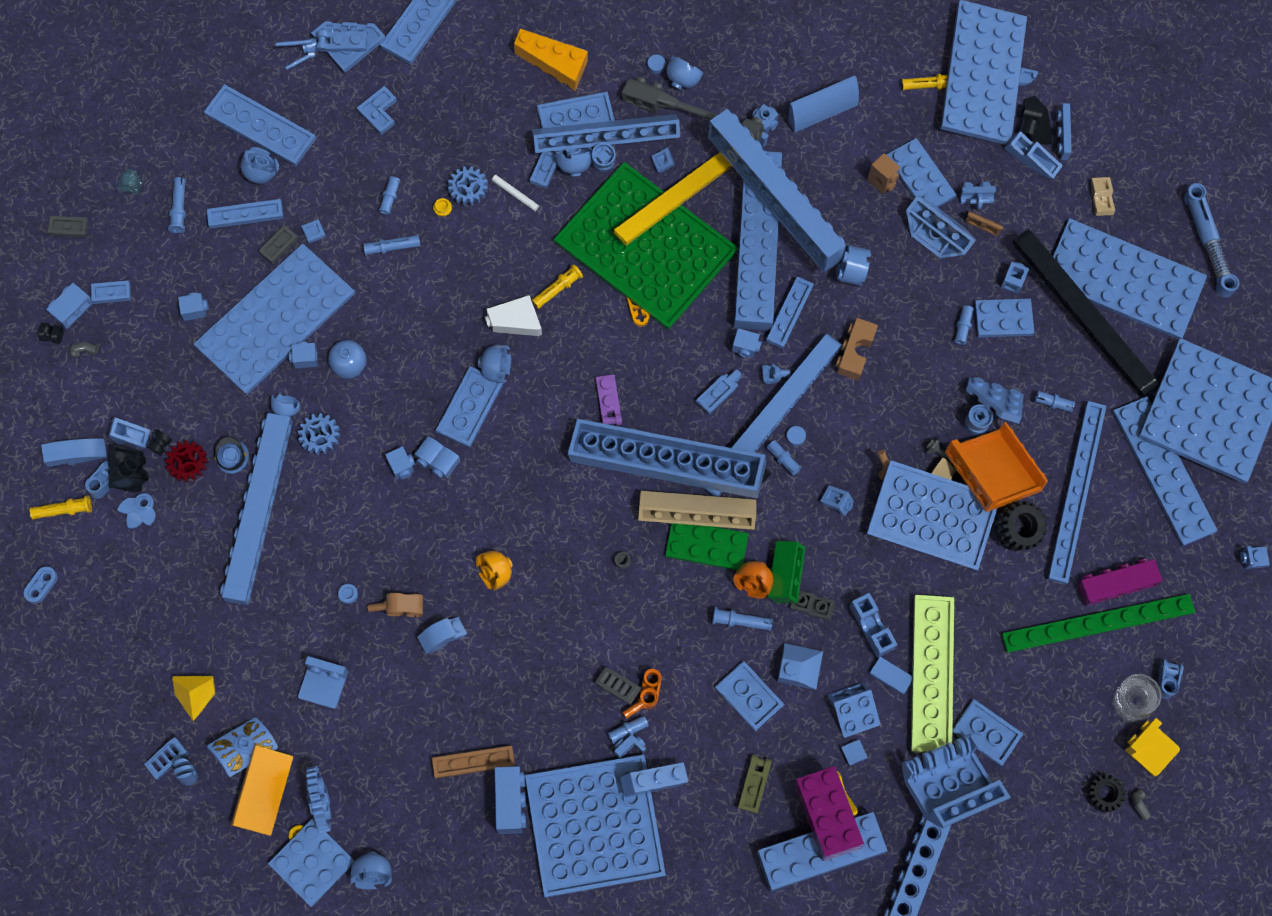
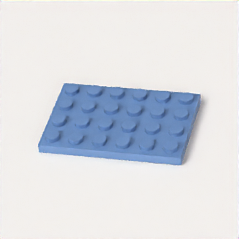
[866,460,997,571]

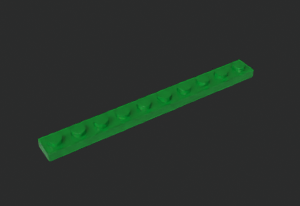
[1001,594,1196,653]

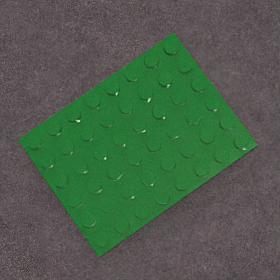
[554,162,739,330]

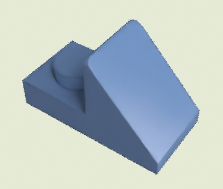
[109,417,150,449]

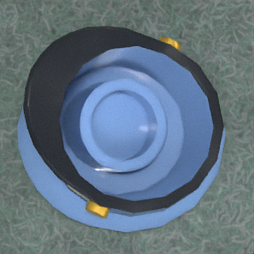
[215,437,249,474]

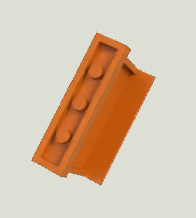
[945,422,1048,512]

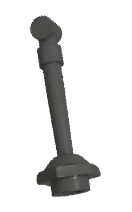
[925,438,954,466]

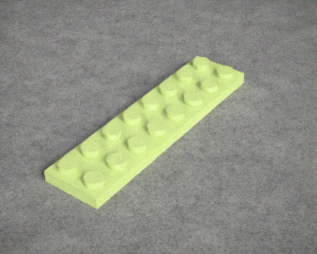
[911,595,954,753]

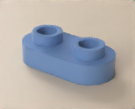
[24,567,58,604]

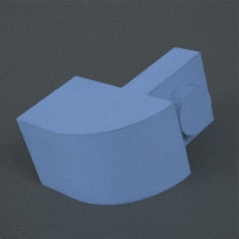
[417,617,467,654]

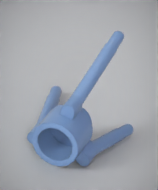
[275,38,319,70]

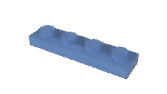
[207,199,284,229]
[766,277,814,349]

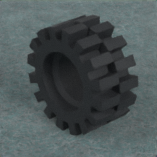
[1087,774,1126,813]

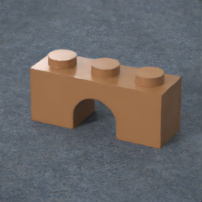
[836,318,878,381]

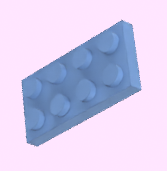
[886,138,956,207]

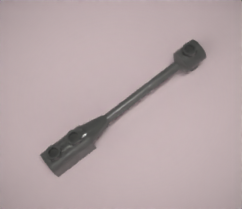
[622,76,764,141]

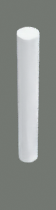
[492,175,539,211]

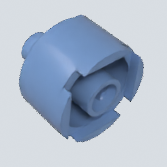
[835,245,871,286]

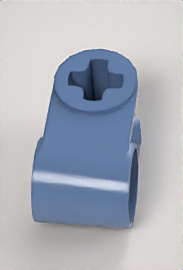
[85,461,111,499]
[1156,659,1184,699]

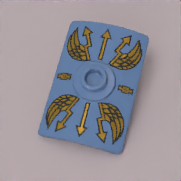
[207,718,278,777]

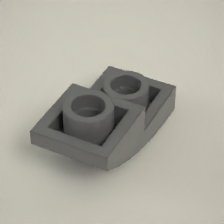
[790,591,836,621]

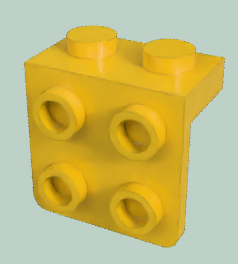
[1125,718,1180,776]

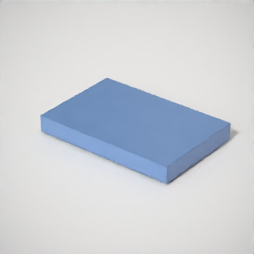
[715,661,785,732]
[952,699,1023,767]

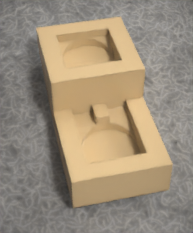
[1091,177,1115,216]

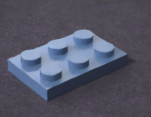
[974,299,1035,337]

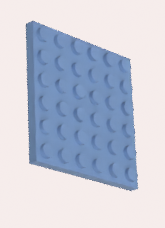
[1138,338,1272,484]
[525,755,666,898]

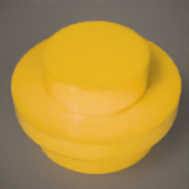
[433,198,452,217]

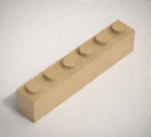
[638,491,756,530]

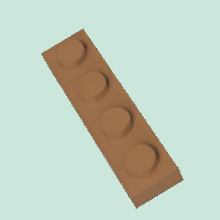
[432,746,515,779]

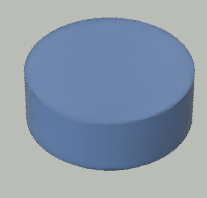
[647,55,666,74]
[786,426,806,446]
[338,584,358,604]

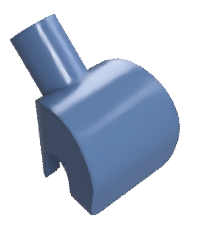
[762,364,791,384]

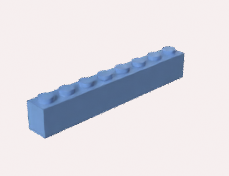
[532,114,680,153]

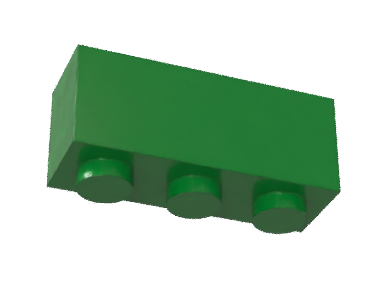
[768,541,806,604]

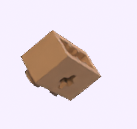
[867,153,900,194]

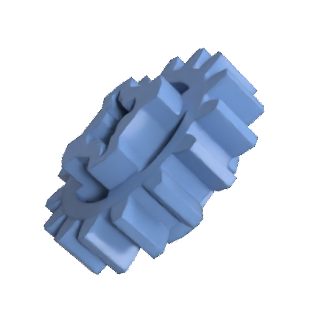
[448,166,488,206]
[298,413,341,456]

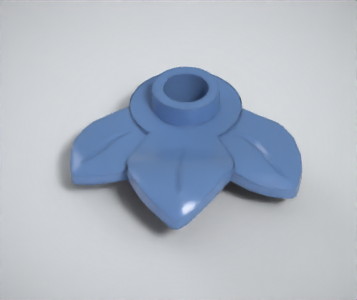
[117,493,156,529]

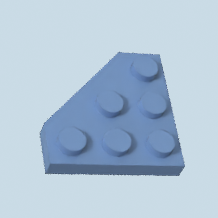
[312,21,387,73]
[966,377,1024,424]

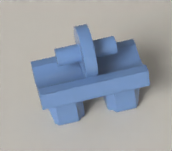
[960,182,996,209]

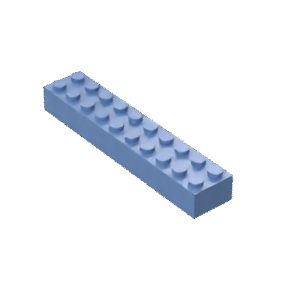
[708,109,846,272]
[734,151,782,331]
[568,419,766,499]

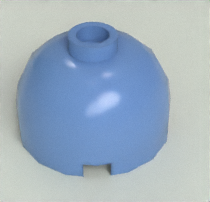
[667,56,703,90]
[240,147,279,184]
[555,147,592,176]
[329,340,367,379]
[478,345,511,383]
[351,852,392,890]

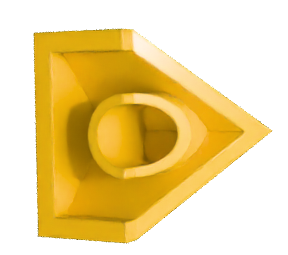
[172,676,215,721]

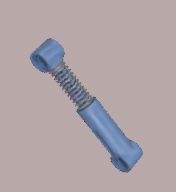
[1183,183,1239,298]

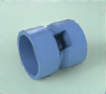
[592,143,616,172]
[964,404,993,436]

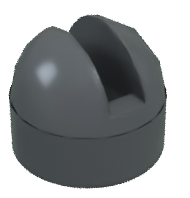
[615,552,631,569]

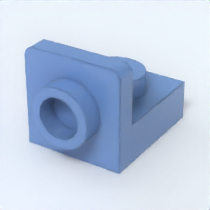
[820,485,854,516]
[1240,546,1270,569]

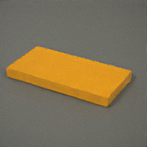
[231,745,293,836]

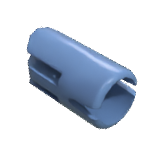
[173,758,198,786]

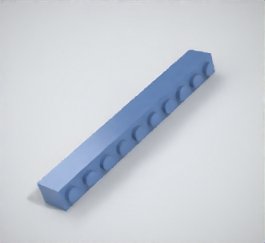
[220,413,293,605]

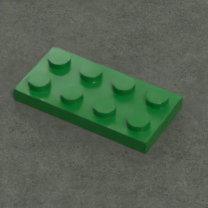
[665,523,749,571]

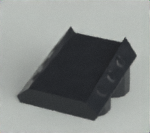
[109,444,149,493]

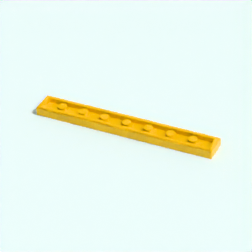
[614,152,732,245]

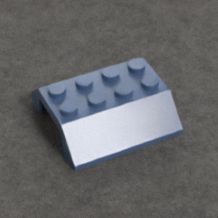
[902,734,1010,829]

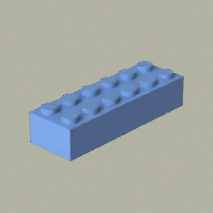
[757,812,887,892]

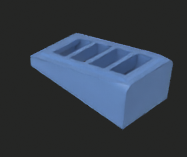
[144,737,189,780]

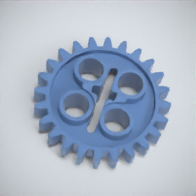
[306,766,332,833]

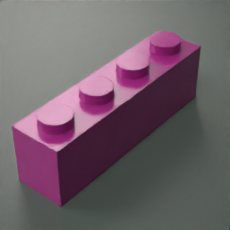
[1077,558,1163,606]

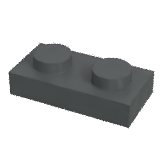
[48,216,89,238]
[259,225,299,264]

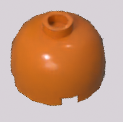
[733,561,774,599]

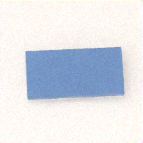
[537,92,615,128]
[436,366,504,448]

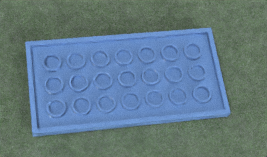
[940,0,1027,145]
[1042,218,1207,339]
[194,244,355,395]

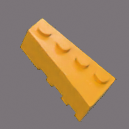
[514,29,588,91]

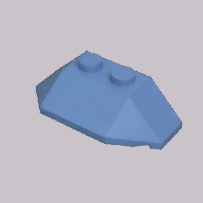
[906,195,976,258]

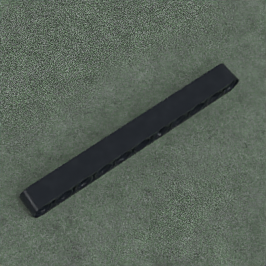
[1012,229,1158,397]

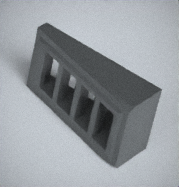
[596,667,641,705]

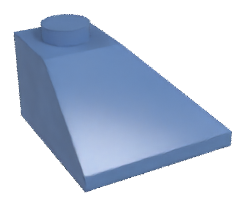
[777,643,823,690]

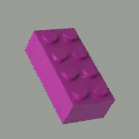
[795,766,864,862]

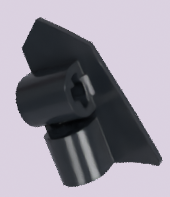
[1019,96,1053,144]

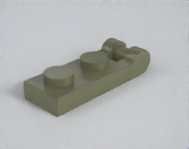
[738,754,772,814]

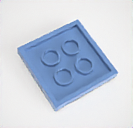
[268,819,355,907]

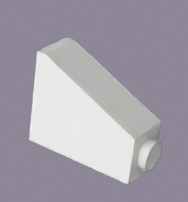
[485,296,542,336]

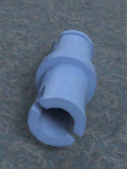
[378,176,401,215]
[954,305,974,345]
[1034,390,1075,413]
[767,440,802,476]
[607,715,649,744]

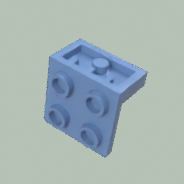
[298,656,348,709]
[827,682,880,738]

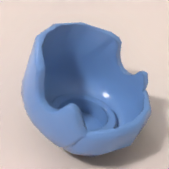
[271,394,300,417]

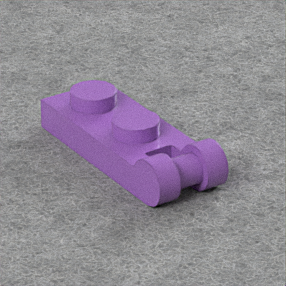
[596,375,622,426]

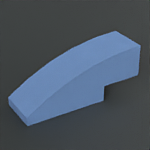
[1004,131,1063,180]
[41,439,107,467]

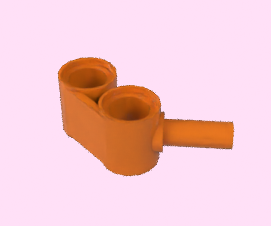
[622,669,661,719]

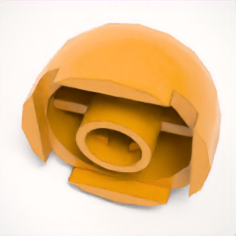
[476,551,512,591]

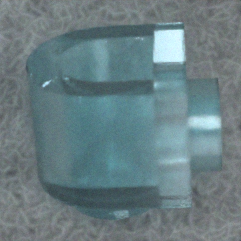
[118,169,142,194]

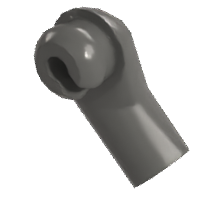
[69,341,99,357]
[1131,789,1151,820]

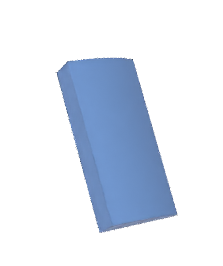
[788,76,859,133]

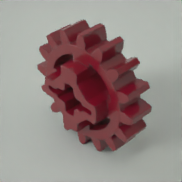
[165,440,209,483]

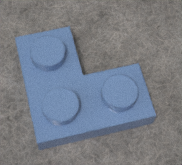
[357,86,397,135]

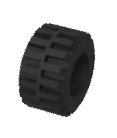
[993,501,1047,551]

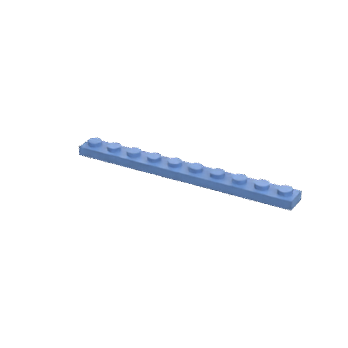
[1047,401,1106,585]

